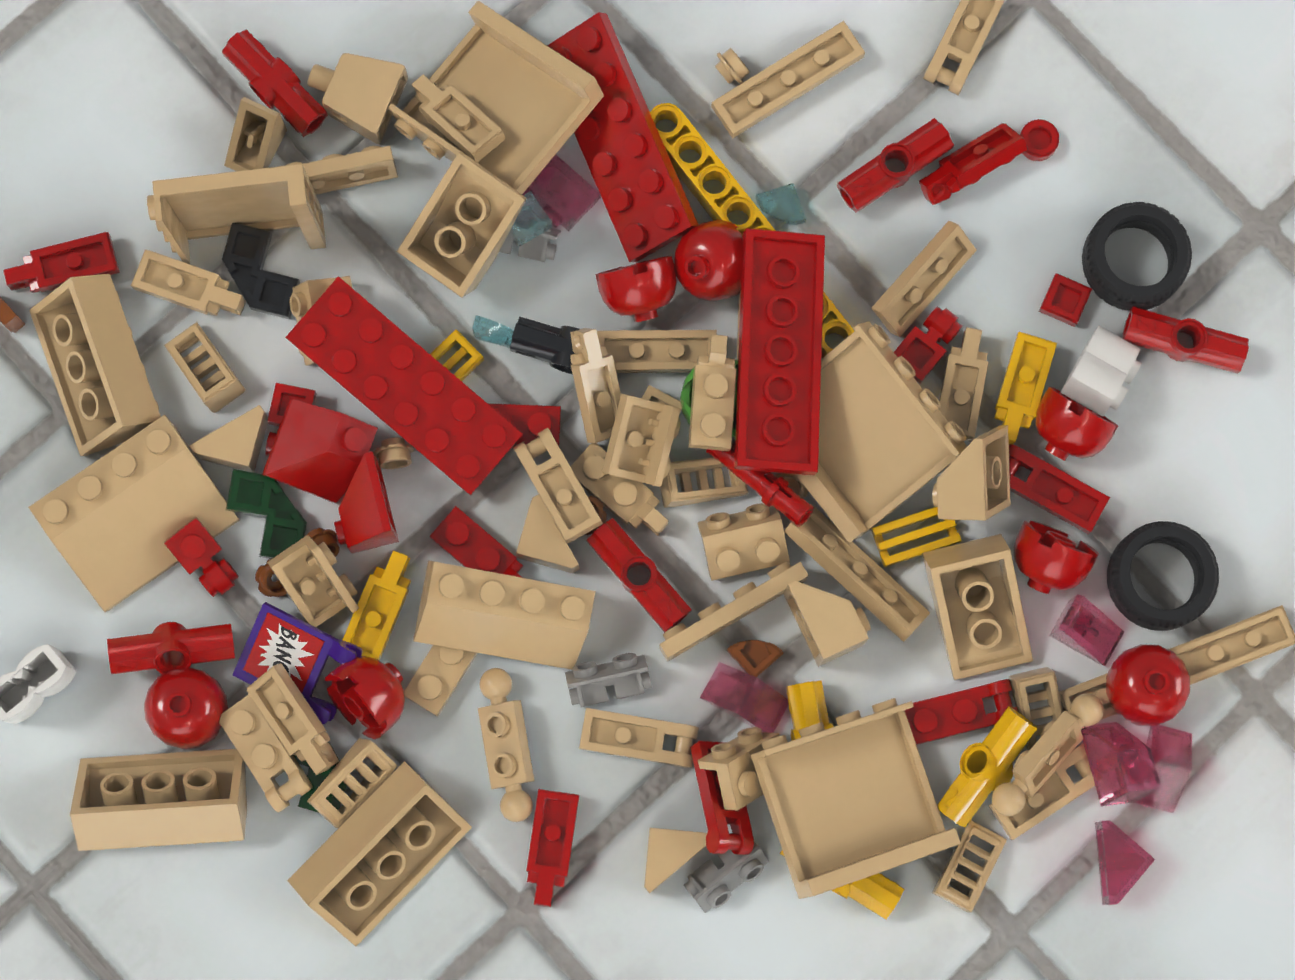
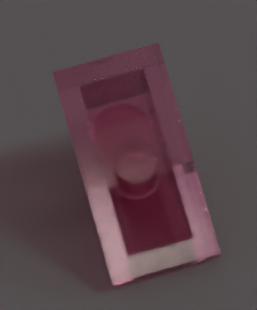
[1081,722,1162,807]

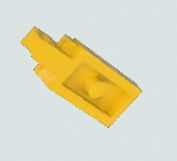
[994,332,1057,444]
[342,550,411,661]

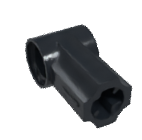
[510,317,579,375]

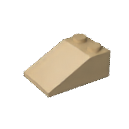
[397,152,527,298]
[922,534,1033,680]

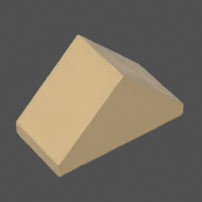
[224,97,287,171]
[189,405,268,473]
[516,494,580,573]
[644,828,707,894]

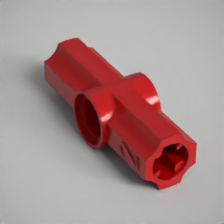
[222,29,328,138]
[837,118,954,213]
[1122,307,1249,374]
[586,518,692,633]
[107,622,235,675]

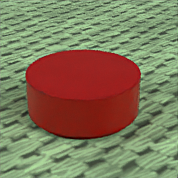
[1020,119,1059,161]

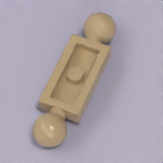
[478,668,534,822]
[992,694,1104,816]

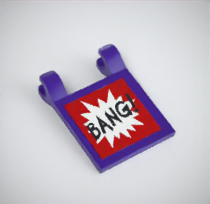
[232,602,362,724]

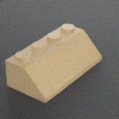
[29,274,161,457]
[413,560,596,670]
[70,749,247,851]
[287,761,472,946]

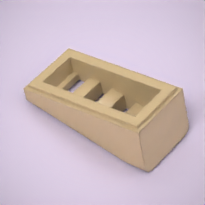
[164,322,245,413]
[660,457,748,508]
[1009,667,1063,750]
[307,738,398,828]
[932,820,1007,913]

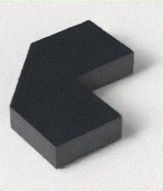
[222,223,300,320]

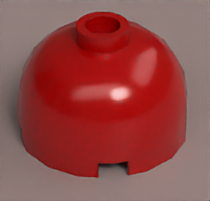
[674,219,743,301]
[595,256,677,322]
[1035,386,1118,461]
[1014,520,1099,594]
[1106,644,1190,726]
[325,656,405,740]
[144,667,228,749]

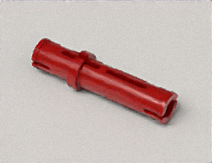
[706,441,814,527]

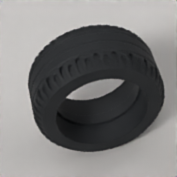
[1082,202,1192,311]
[1107,521,1219,631]

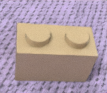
[932,425,1011,521]
[783,581,871,667]

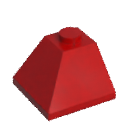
[262,399,378,503]
[334,451,399,554]

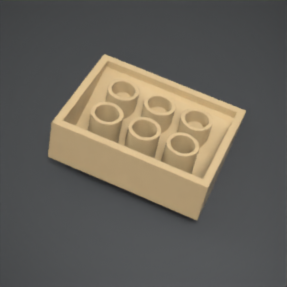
[28,415,240,612]

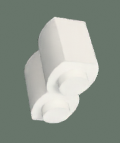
[1060,325,1142,417]
[0,644,76,724]

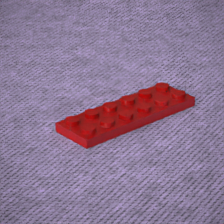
[547,12,699,262]
[734,228,825,475]
[285,276,523,496]

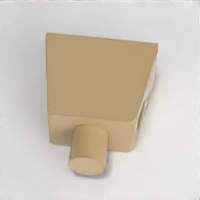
[308,53,408,145]

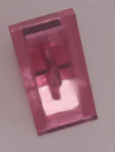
[1049,594,1124,666]
[700,662,789,733]
[1132,725,1192,813]
[1095,820,1155,905]

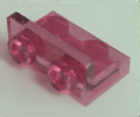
[522,154,601,232]

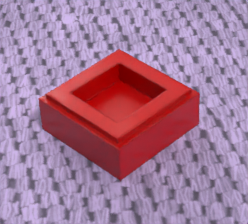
[1038,273,1092,327]

